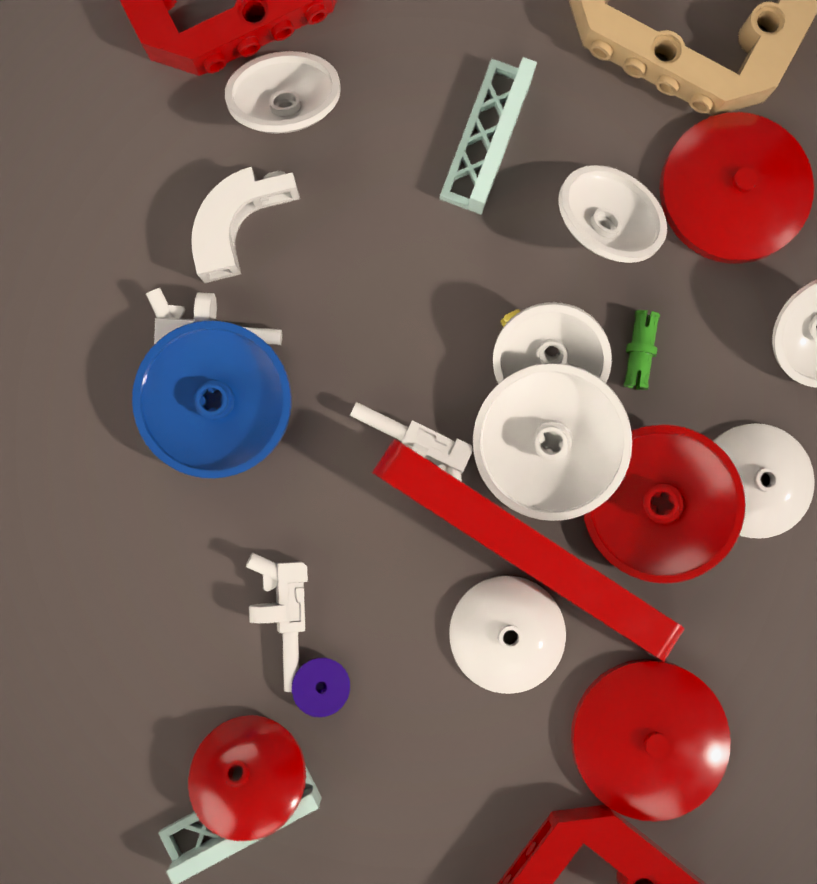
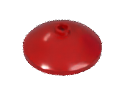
[188,715,306,842]

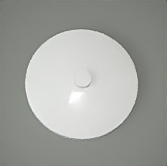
[473,363,632,521]

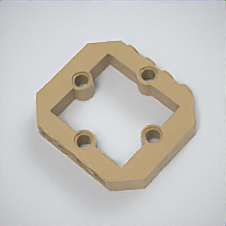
[569,0,817,116]

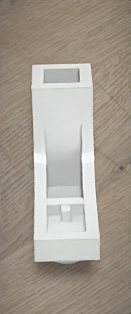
[192,167,300,283]

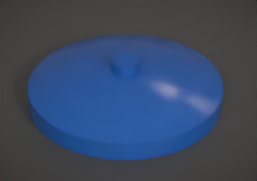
[132,321,292,478]

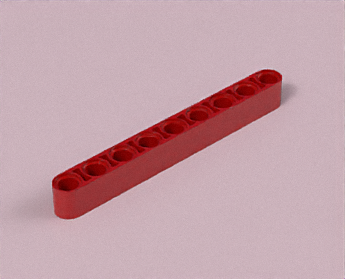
[372,439,685,662]

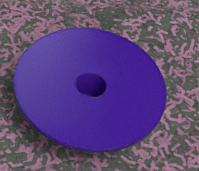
[292,658,350,717]

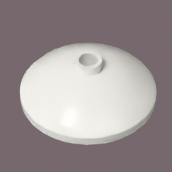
[225,51,340,134]
[558,165,667,263]
[772,280,817,388]
[493,302,612,384]
[714,423,815,538]
[449,575,566,694]

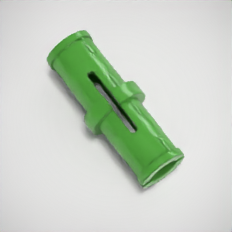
[623,310,660,390]

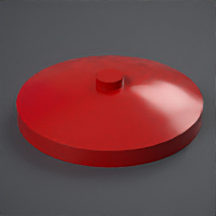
[659,112,814,264]
[584,424,746,583]
[571,659,731,822]

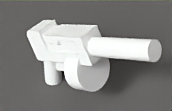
[146,288,282,345]
[350,402,473,482]
[246,553,308,692]

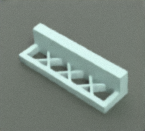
[439,57,537,215]
[158,765,322,884]

